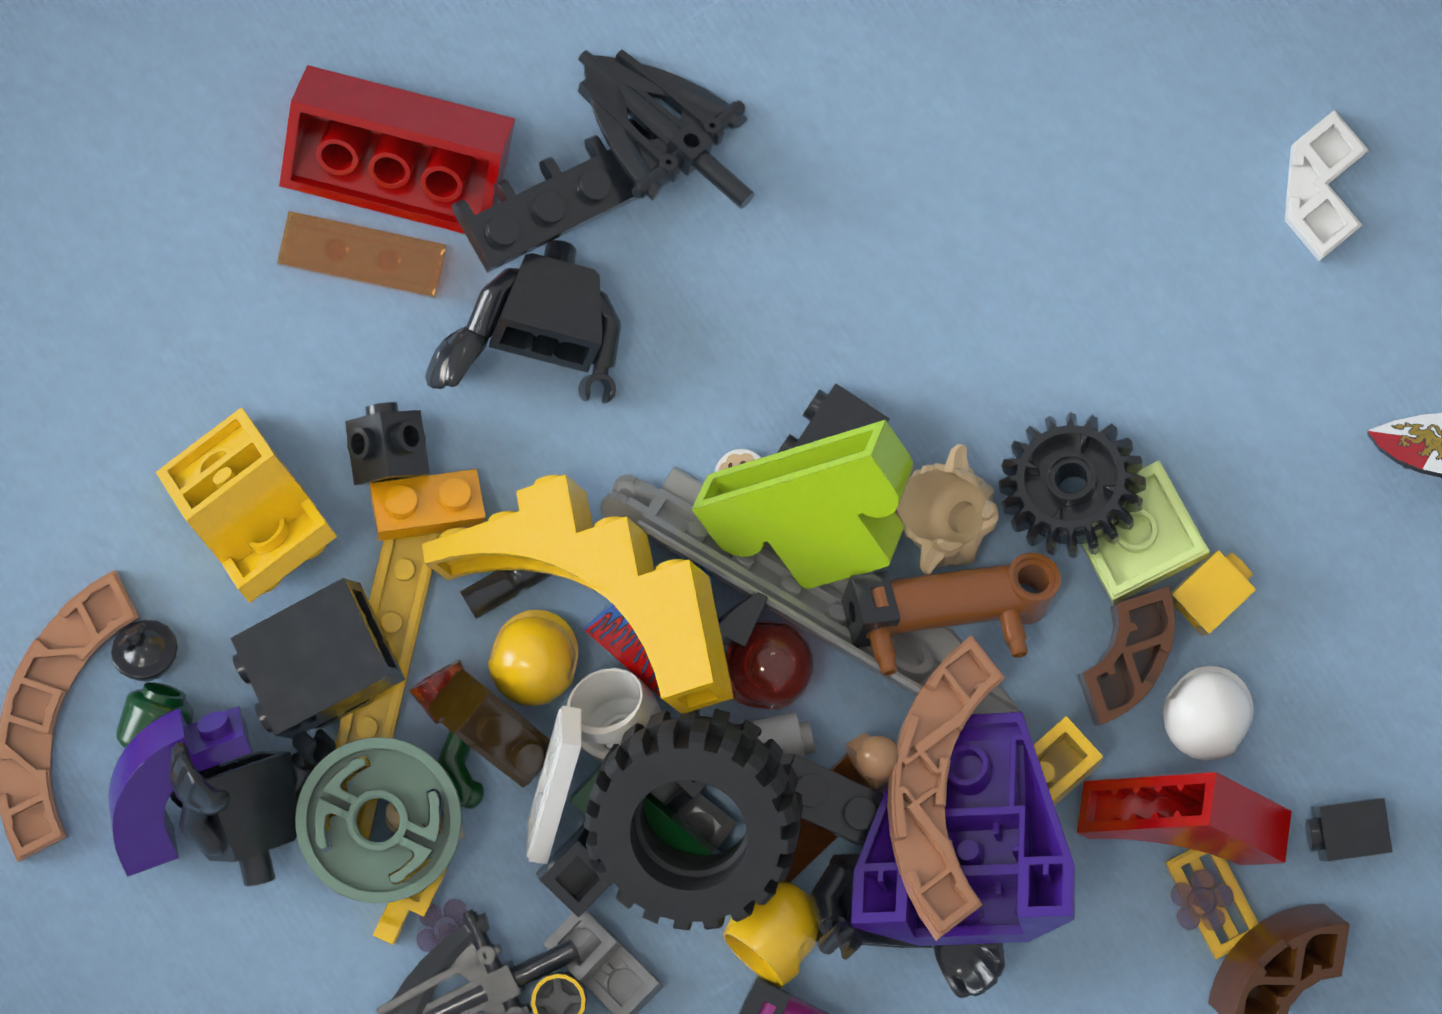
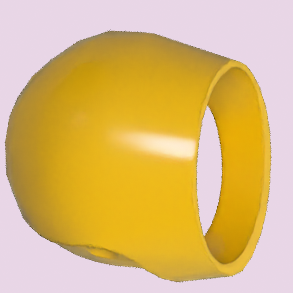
[487,610,578,706]
[723,881,819,988]

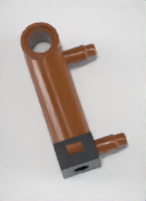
[841,552,1061,676]

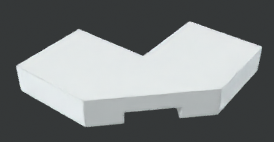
[1285,110,1369,261]

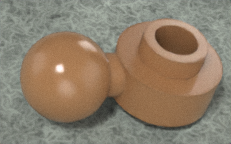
[845,732,898,790]

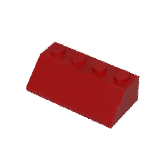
[279,65,515,234]

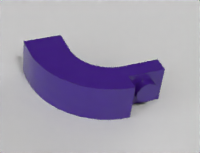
[108,706,252,877]

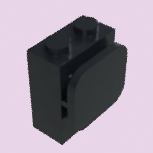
[230,578,405,739]

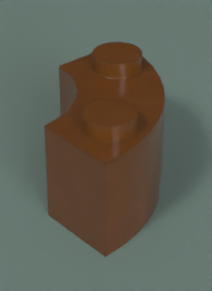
[1077,586,1175,726]
[1208,904,1350,1014]

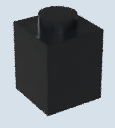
[1305,798,1393,861]

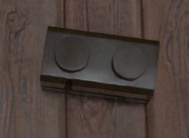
[428,669,550,788]

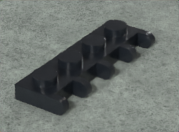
[452,117,670,273]

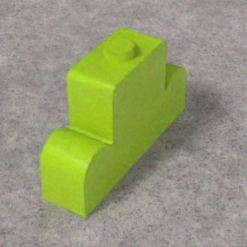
[692,420,913,589]

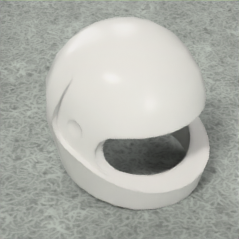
[1163,666,1253,761]
[567,668,661,761]

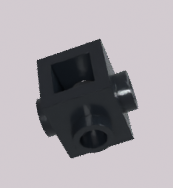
[345,402,430,485]

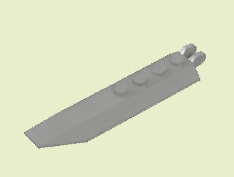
[599,466,1027,720]

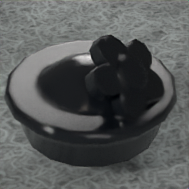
[111,620,178,682]

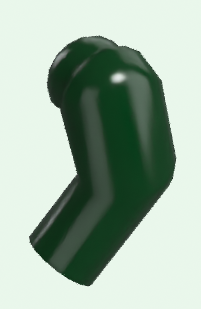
[438,730,484,809]

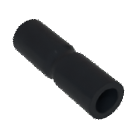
[460,570,552,619]

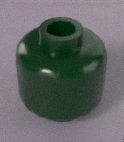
[116,682,194,748]

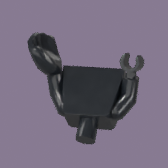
[425,240,621,403]
[169,729,336,886]
[810,854,1006,998]

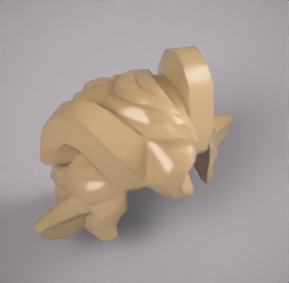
[895,444,999,575]

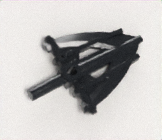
[578,49,755,209]
[376,909,580,1014]

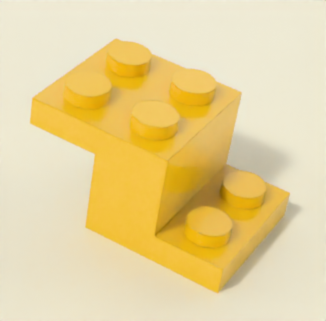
[156,407,337,603]

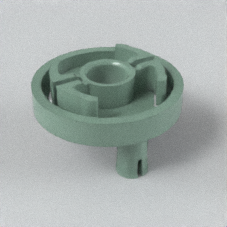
[295,737,462,903]

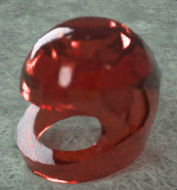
[725,623,814,710]

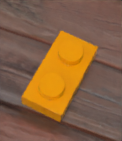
[370,469,486,541]

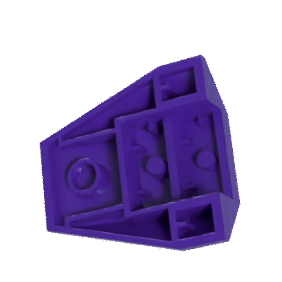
[851,712,1076,946]

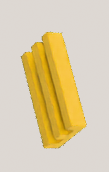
[1164,849,1258,959]

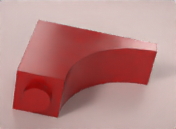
[1076,772,1292,866]

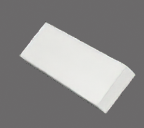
[526,706,581,864]

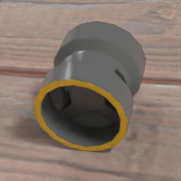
[531,971,588,1014]

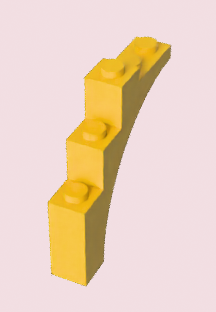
[421,474,734,714]

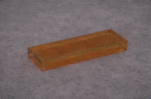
[277,211,447,299]

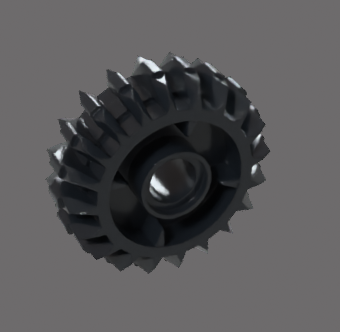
[999,412,1146,559]

